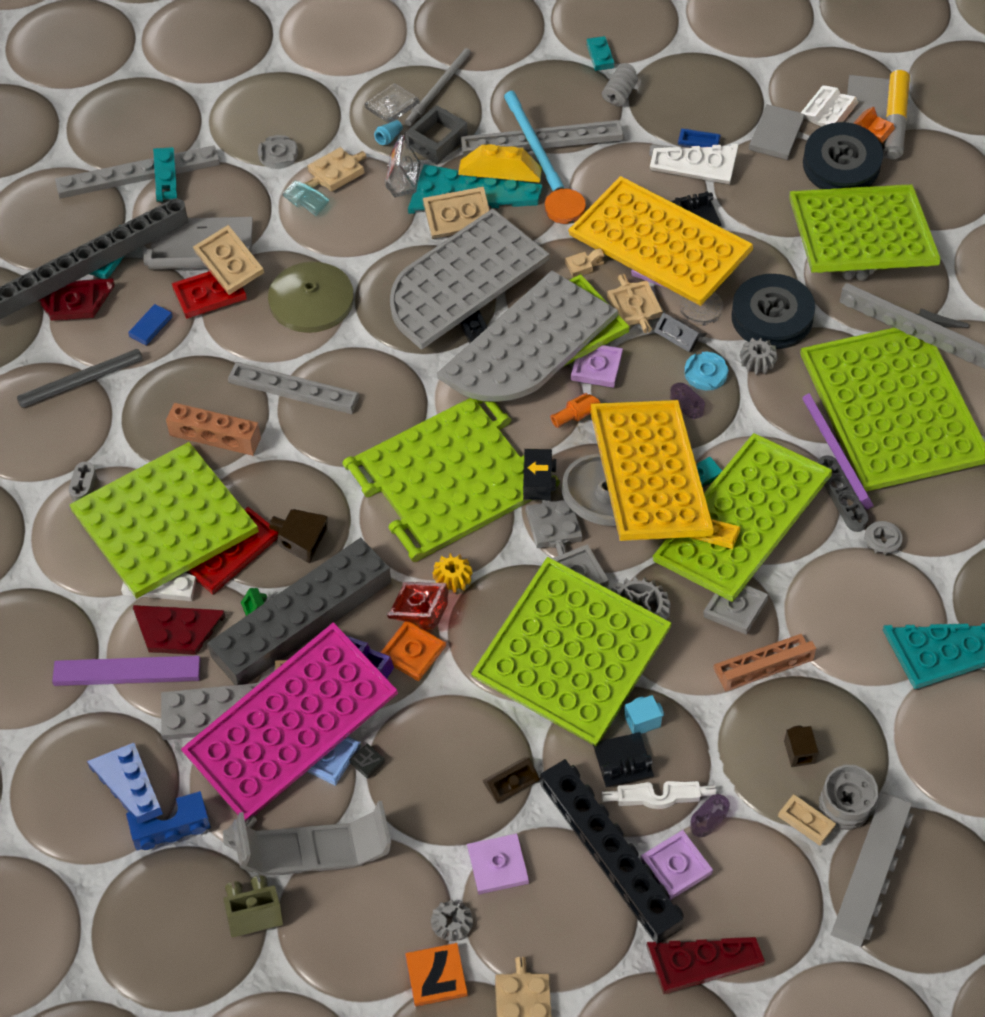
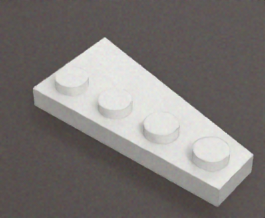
[650,144,738,184]

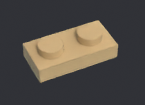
[778,794,836,846]

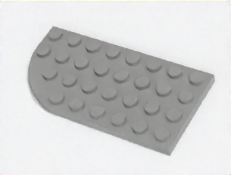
[390,208,550,350]
[437,271,618,402]

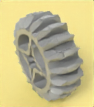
[611,576,671,620]

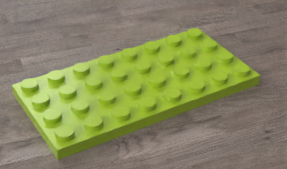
[653,433,832,602]

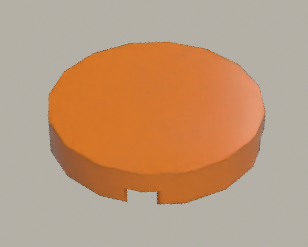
[545,189,586,224]

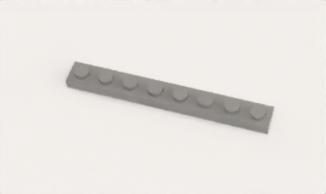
[461,120,623,157]
[55,145,220,199]
[840,283,985,369]

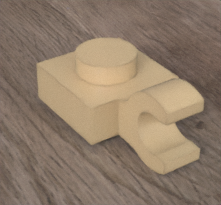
[565,249,604,278]

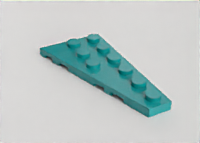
[408,164,542,214]
[882,623,985,690]

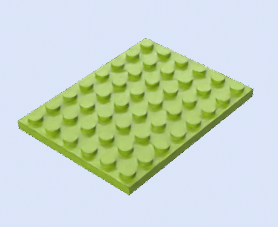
[800,328,985,492]

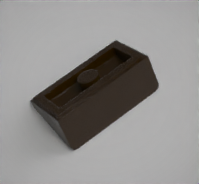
[483,757,540,804]

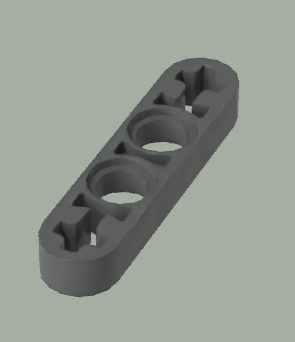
[818,455,868,532]

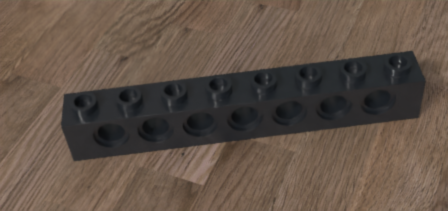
[540,759,684,943]

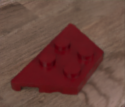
[38,278,115,321]
[133,605,225,655]

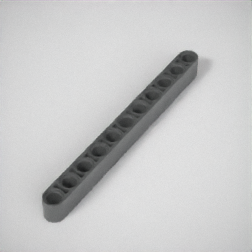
[0,198,188,319]

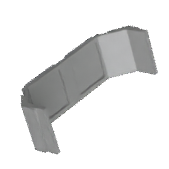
[233,801,391,876]

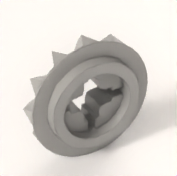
[864,521,902,555]
[431,899,473,941]

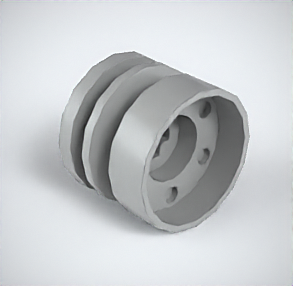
[819,765,878,830]

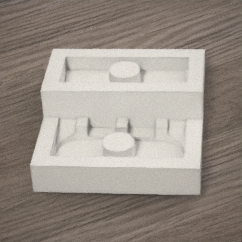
[801,85,859,127]

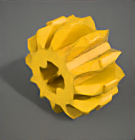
[432,553,473,594]

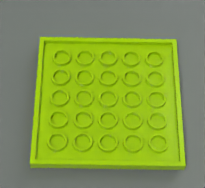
[789,184,941,273]
[69,442,259,599]
[471,557,672,746]

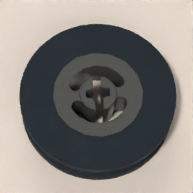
[803,122,883,189]
[731,274,815,349]

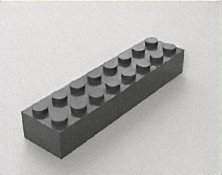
[207,537,391,685]

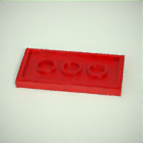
[186,506,279,595]

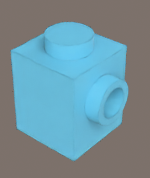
[624,695,664,734]

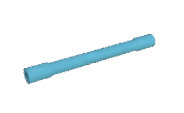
[504,91,565,191]

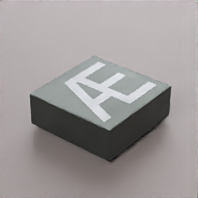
[349,743,385,779]

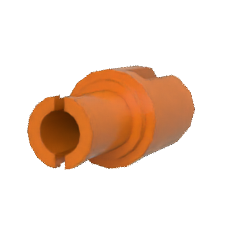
[550,393,600,428]

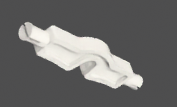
[602,781,716,809]

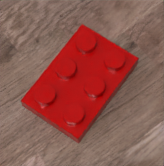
[172,271,247,319]

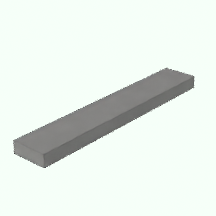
[228,362,359,414]

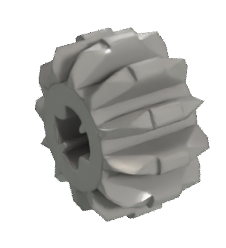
[740,338,777,374]

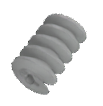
[601,63,638,106]

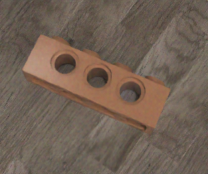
[166,403,261,456]

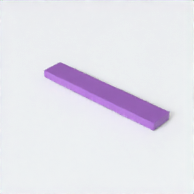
[803,393,874,510]
[52,656,201,686]

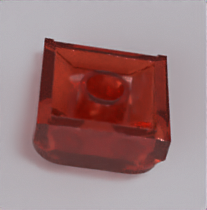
[387,582,449,630]

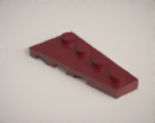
[646,937,765,995]

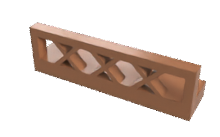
[713,634,816,692]

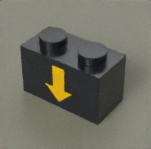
[523,449,556,500]

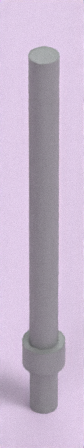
[405,48,471,126]

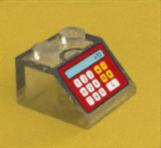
[385,135,421,198]

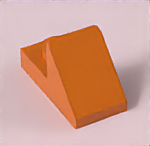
[853,106,895,143]

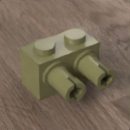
[223,875,283,938]

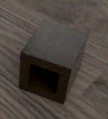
[784,725,819,767]

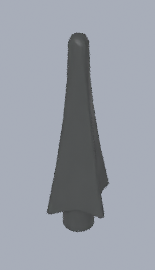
[914,308,969,328]

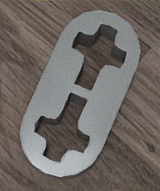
[69,462,97,502]

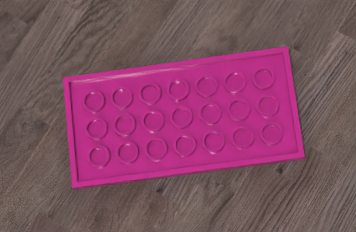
[181,622,398,821]

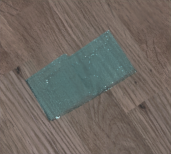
[282,180,329,216]

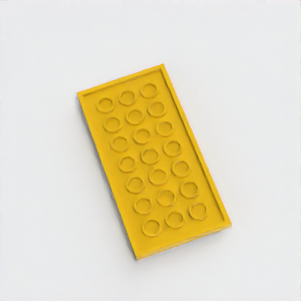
[568,176,753,306]
[590,400,714,541]

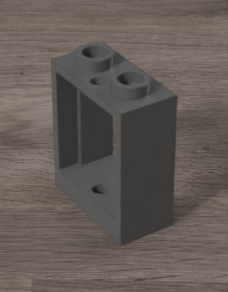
[405,105,468,164]

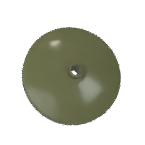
[268,262,354,333]

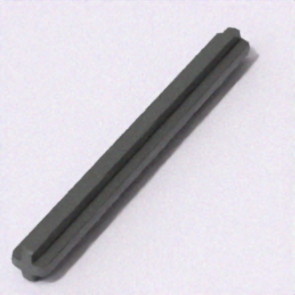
[17,349,142,408]

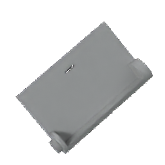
[144,217,253,270]

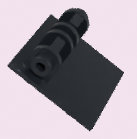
[672,191,722,226]
[593,732,654,788]

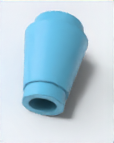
[374,120,403,145]

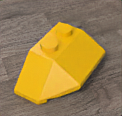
[459,144,542,183]

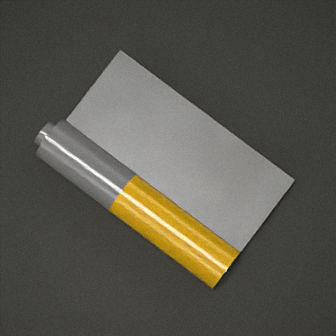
[844,70,910,159]

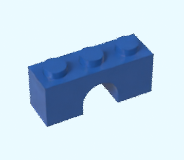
[126,791,211,851]

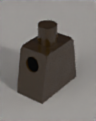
[269,509,328,563]

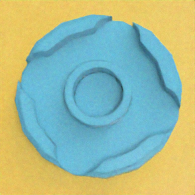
[684,351,729,391]

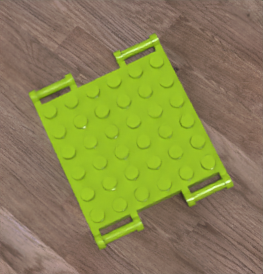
[342,398,560,562]

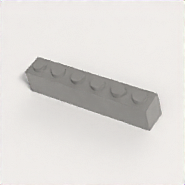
[831,792,914,947]

